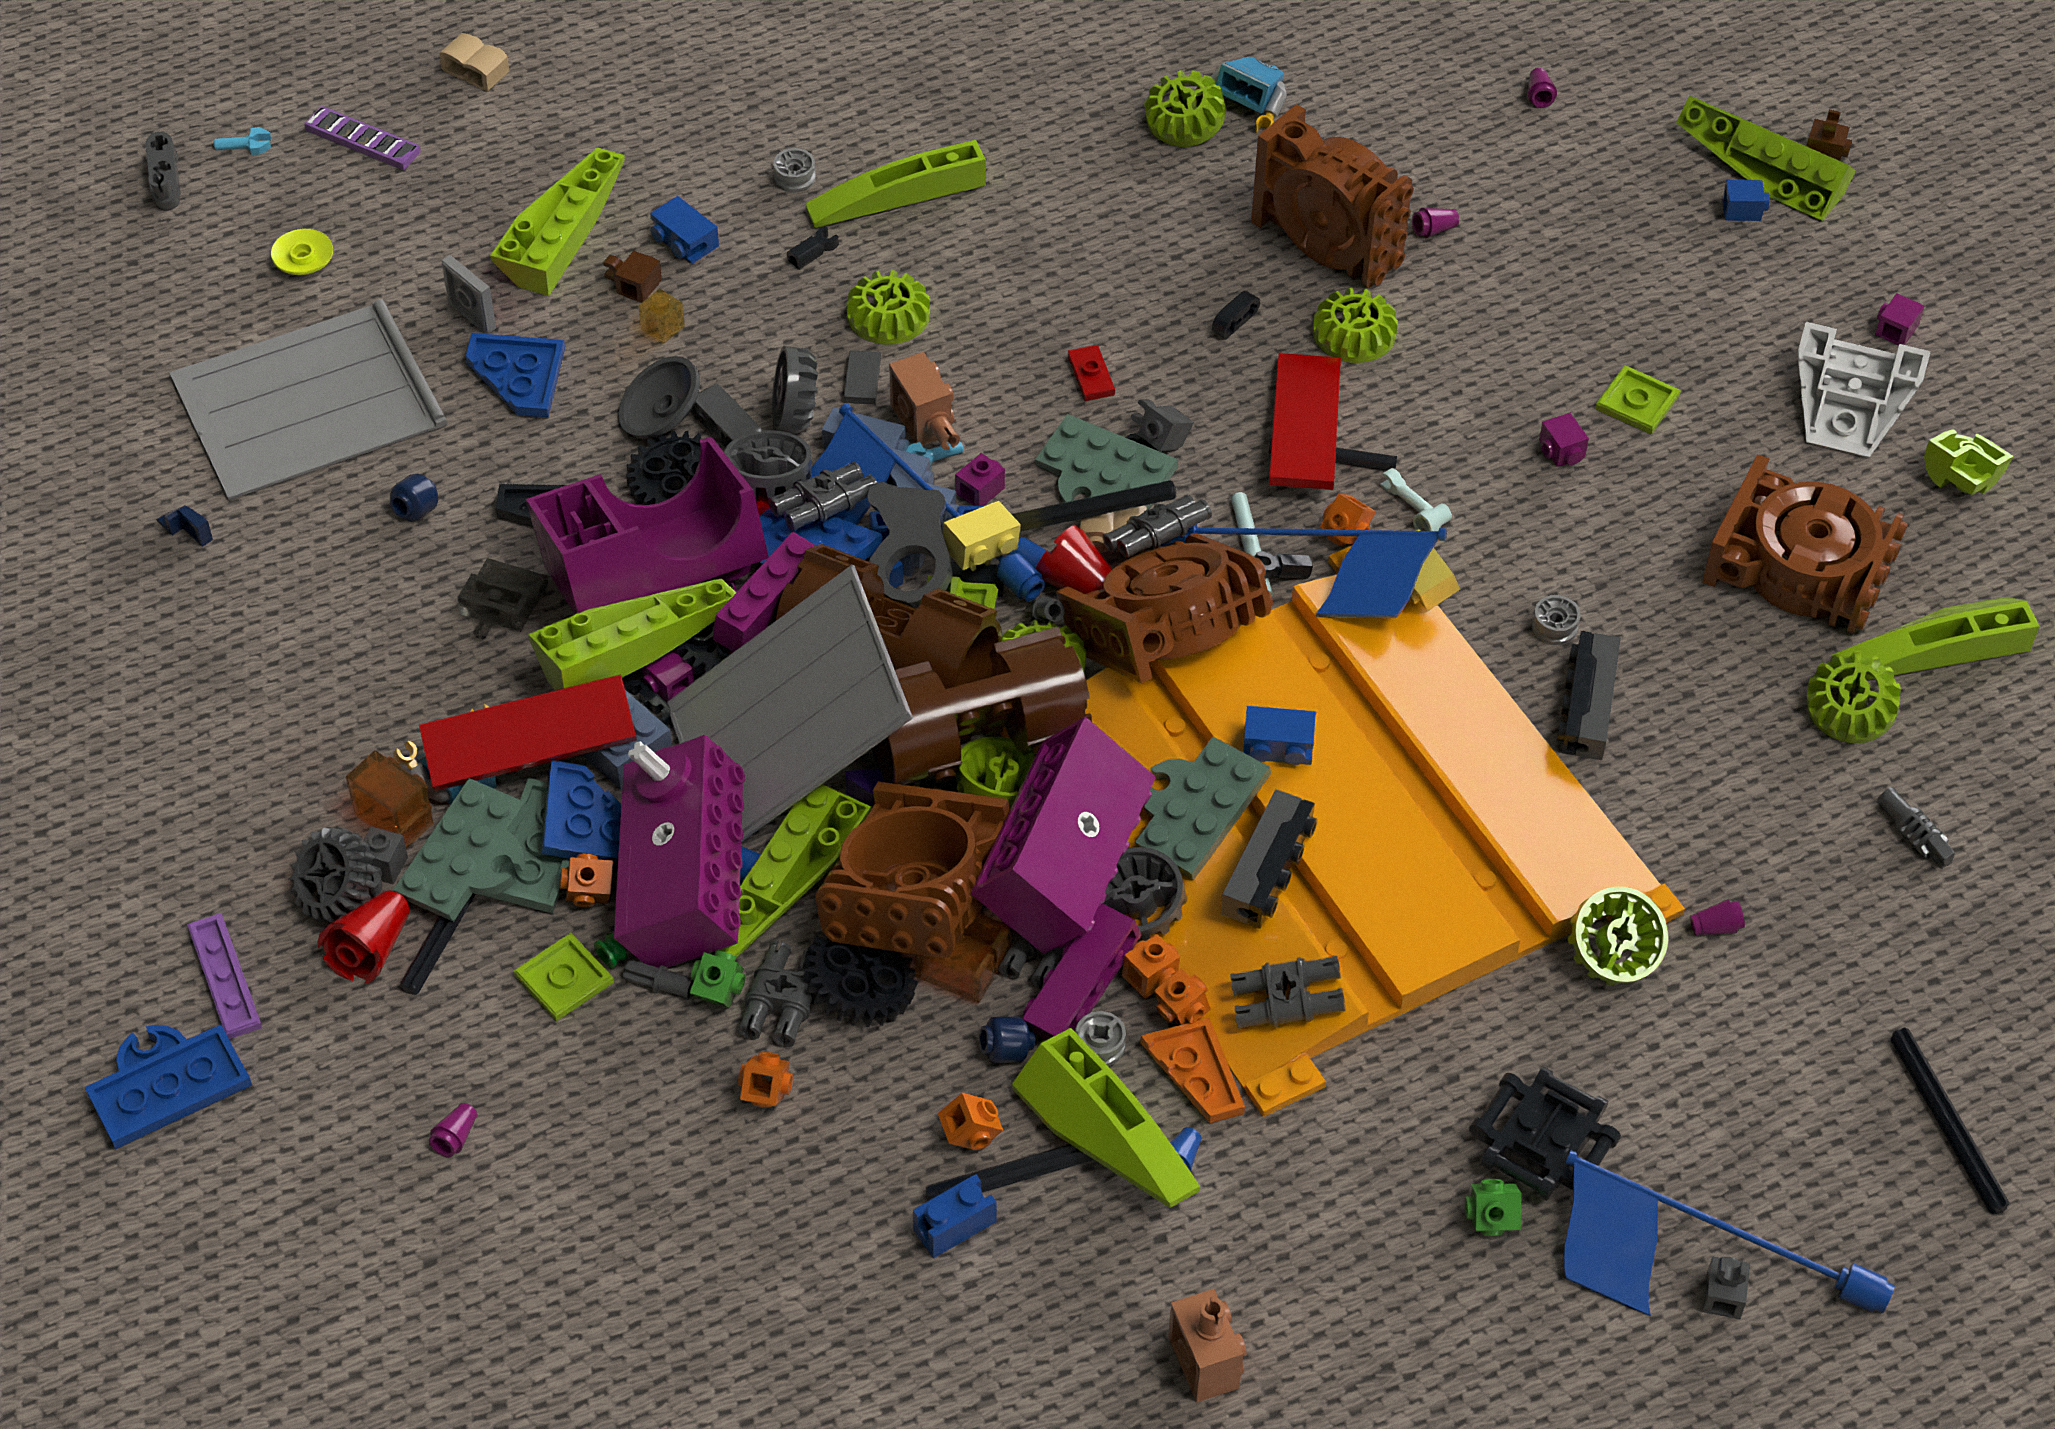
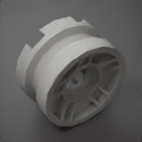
[773,148,816,193]
[1532,595,1581,645]
[1075,1011,1126,1066]

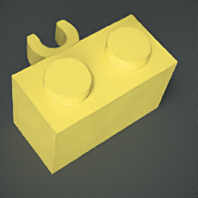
[943,501,1021,571]
[1410,529,1460,611]

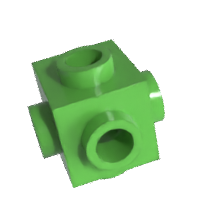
[690,950,746,1008]
[1465,1179,1521,1236]

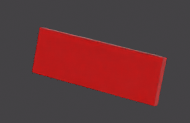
[1269,353,1341,490]
[419,674,637,791]

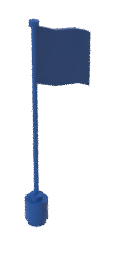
[811,403,1045,601]
[1161,524,1447,618]
[1564,1150,1895,1316]

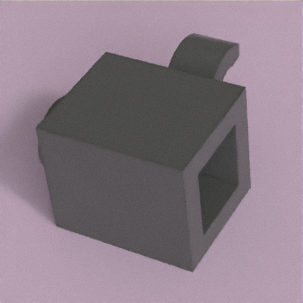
[1131,399,1194,451]
[363,826,408,896]
[1703,1256,1750,1319]

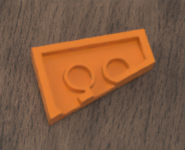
[1140,1018,1245,1123]

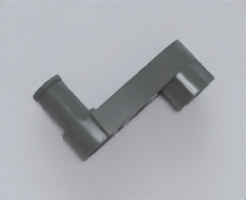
[145,132,181,211]

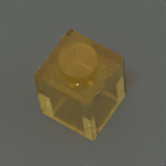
[638,288,685,344]

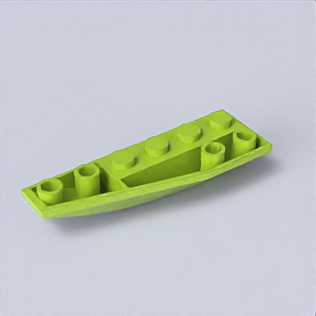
[1676,95,1856,221]
[805,140,986,228]
[490,147,625,296]
[528,578,736,691]
[1831,597,2039,681]
[715,784,871,958]
[1012,1028,1200,1208]

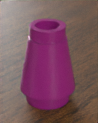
[1528,68,1557,108]
[1412,208,1459,238]
[1690,899,1745,936]
[429,1103,478,1157]

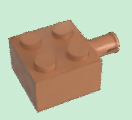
[889,352,960,450]
[1168,1289,1247,1403]

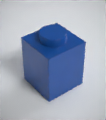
[1722,180,1769,221]

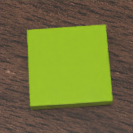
[1595,365,1681,435]
[513,933,614,1022]

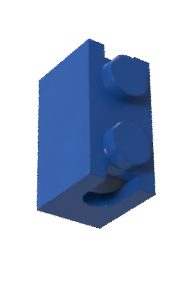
[650,196,719,264]
[1243,706,1316,765]
[913,1174,997,1258]

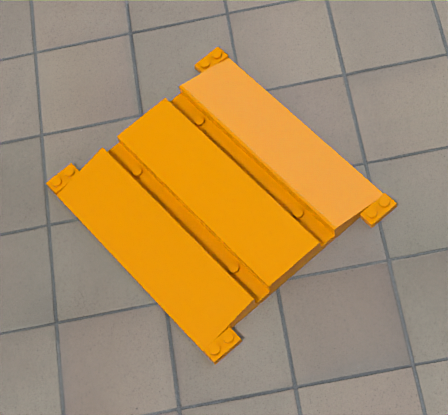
[1000,546,1685,1117]

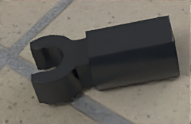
[787,226,839,270]
[1254,551,1313,579]

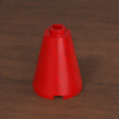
[1035,525,1113,594]
[317,891,410,984]

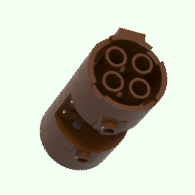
[776,544,1002,689]
[871,626,1092,785]

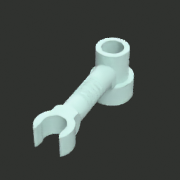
[1380,468,1452,531]

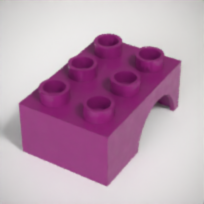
[526,437,769,614]

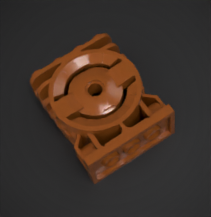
[1251,104,1414,288]
[1702,454,1908,634]
[1056,533,1273,683]
[816,781,1010,958]

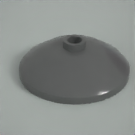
[619,356,700,439]

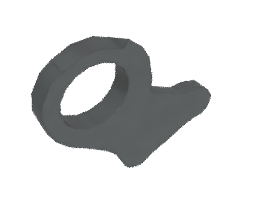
[868,482,953,608]

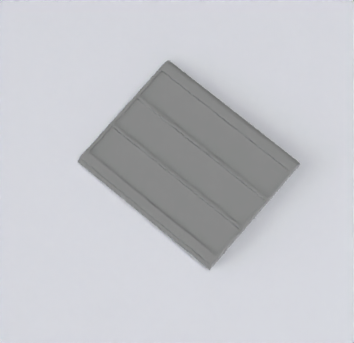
[169,299,447,500]
[667,565,913,842]

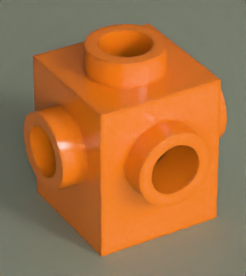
[1320,493,1376,547]
[560,854,613,907]
[1122,934,1180,999]
[1154,968,1211,1026]
[738,1052,793,1107]
[937,1093,1003,1150]

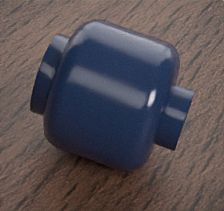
[390,473,439,521]
[979,1016,1035,1063]

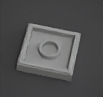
[442,255,496,334]

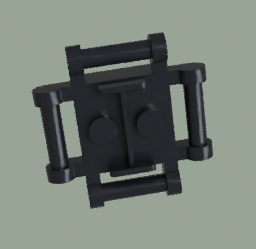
[1469,1066,1621,1201]

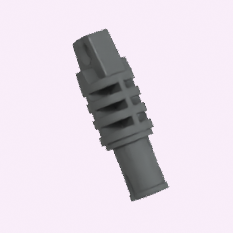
[1877,787,1955,869]

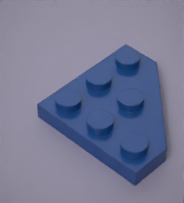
[466,333,565,418]
[541,760,621,866]

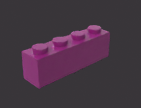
[713,532,816,652]
[1022,904,1141,1041]

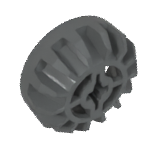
[772,346,818,434]
[724,430,812,500]
[1102,847,1187,941]

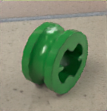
[594,933,627,969]

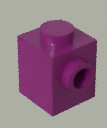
[1875,293,1925,345]
[1539,412,1589,467]
[955,453,1005,506]
[641,650,694,703]

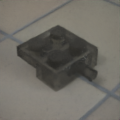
[457,558,548,640]

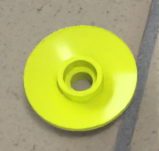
[271,229,333,275]

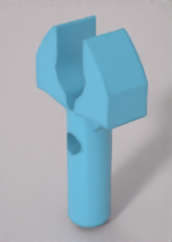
[213,127,272,155]
[906,442,963,465]

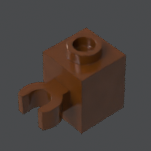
[1806,109,1852,161]
[603,250,662,304]

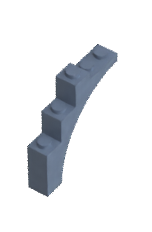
[822,407,959,577]

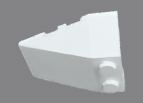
[1798,322,1931,458]

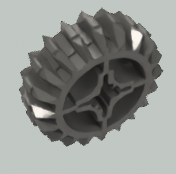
[288,827,378,922]

